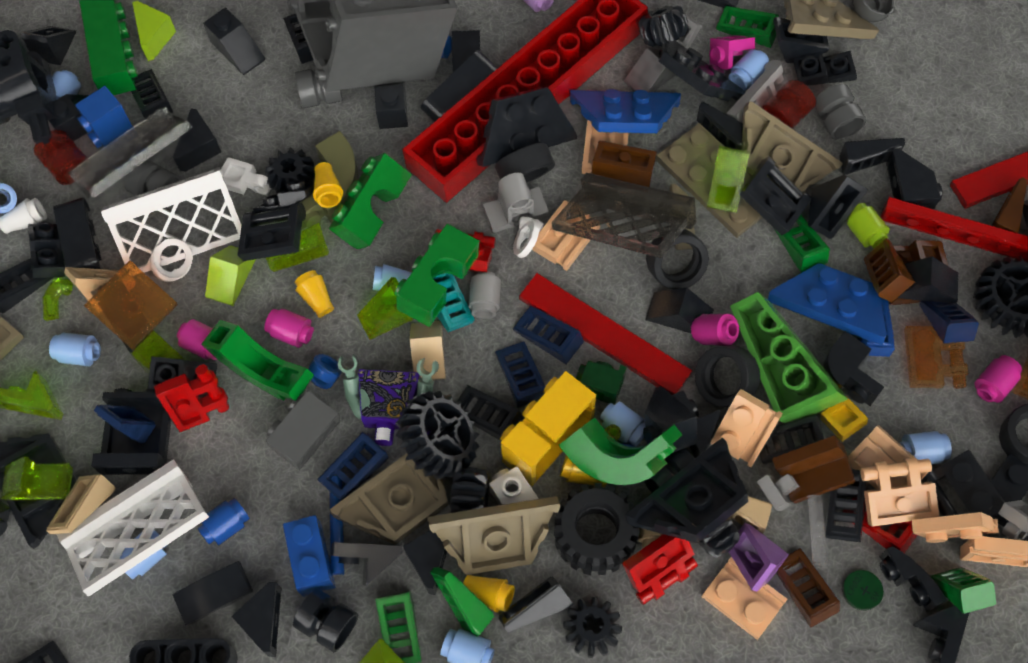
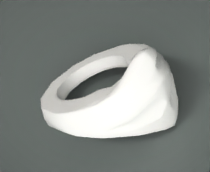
[513,216,543,258]
[150,238,193,282]

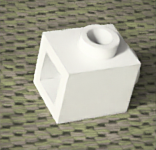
[489,466,539,505]

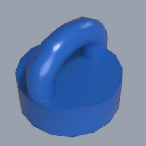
[308,354,342,389]

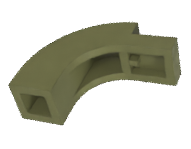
[300,131,359,229]

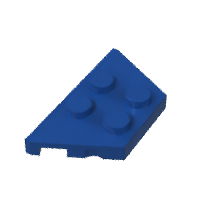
[570,89,681,134]
[768,263,887,346]

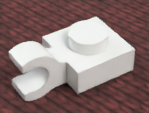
[221,157,271,196]

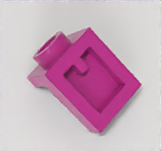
[709,35,755,70]

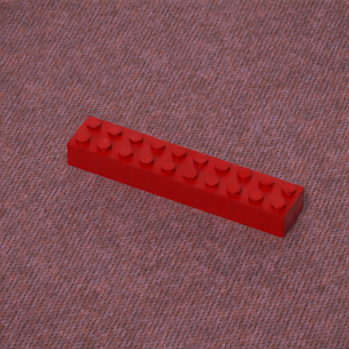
[402,0,648,203]

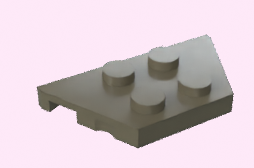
[784,0,879,39]
[741,101,843,199]
[329,453,448,545]
[427,496,560,575]

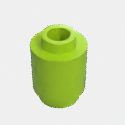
[846,203,890,248]

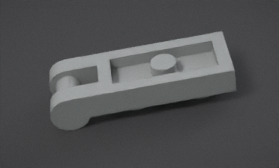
[727,60,789,123]

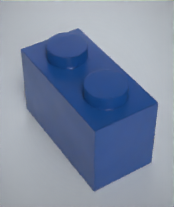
[75,86,137,154]
[283,515,336,597]

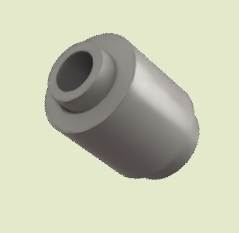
[469,271,501,319]

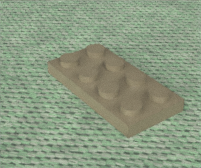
[656,123,763,238]

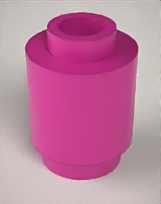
[264,308,314,348]
[691,314,739,346]
[177,319,217,360]
[974,355,1022,403]

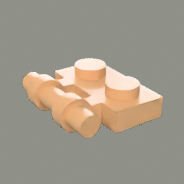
[860,457,940,527]

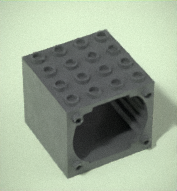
[287,0,458,92]

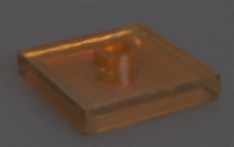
[84,260,178,350]

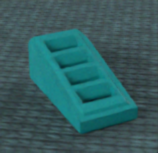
[433,273,475,332]

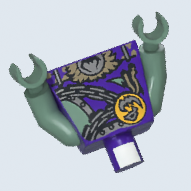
[338,354,439,446]

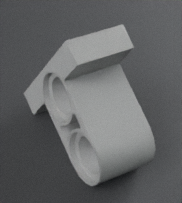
[483,173,549,233]

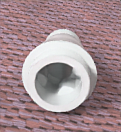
[0,198,47,234]

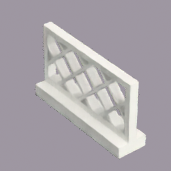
[101,167,241,277]
[56,459,209,597]

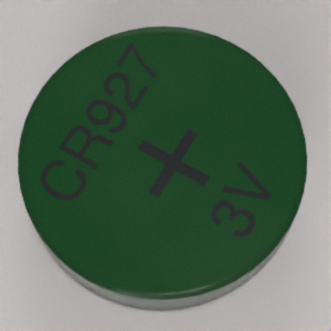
[842,570,884,611]

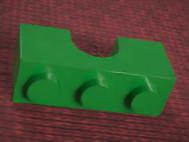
[328,153,412,249]
[395,224,480,327]

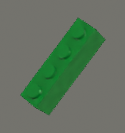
[79,0,138,96]

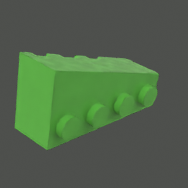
[730,292,848,424]

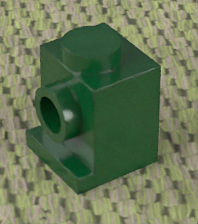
[576,360,627,405]

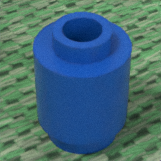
[197,498,250,546]

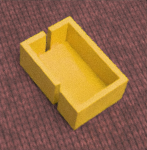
[500,371,596,486]

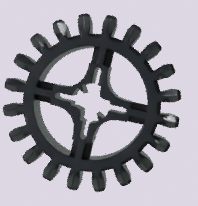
[973,255,1028,338]
[395,391,480,480]

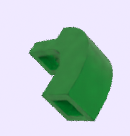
[201,320,314,401]
[559,417,682,485]

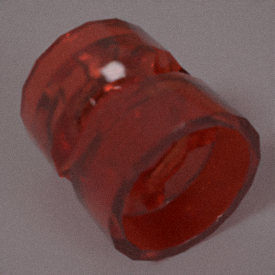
[762,80,816,129]
[34,130,90,185]

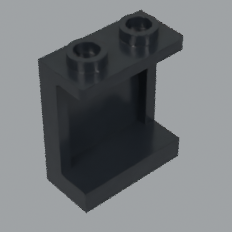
[91,388,172,475]

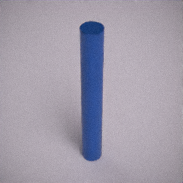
[329,476,344,575]

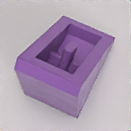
[729,522,789,592]

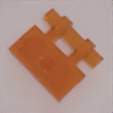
[904,326,969,389]

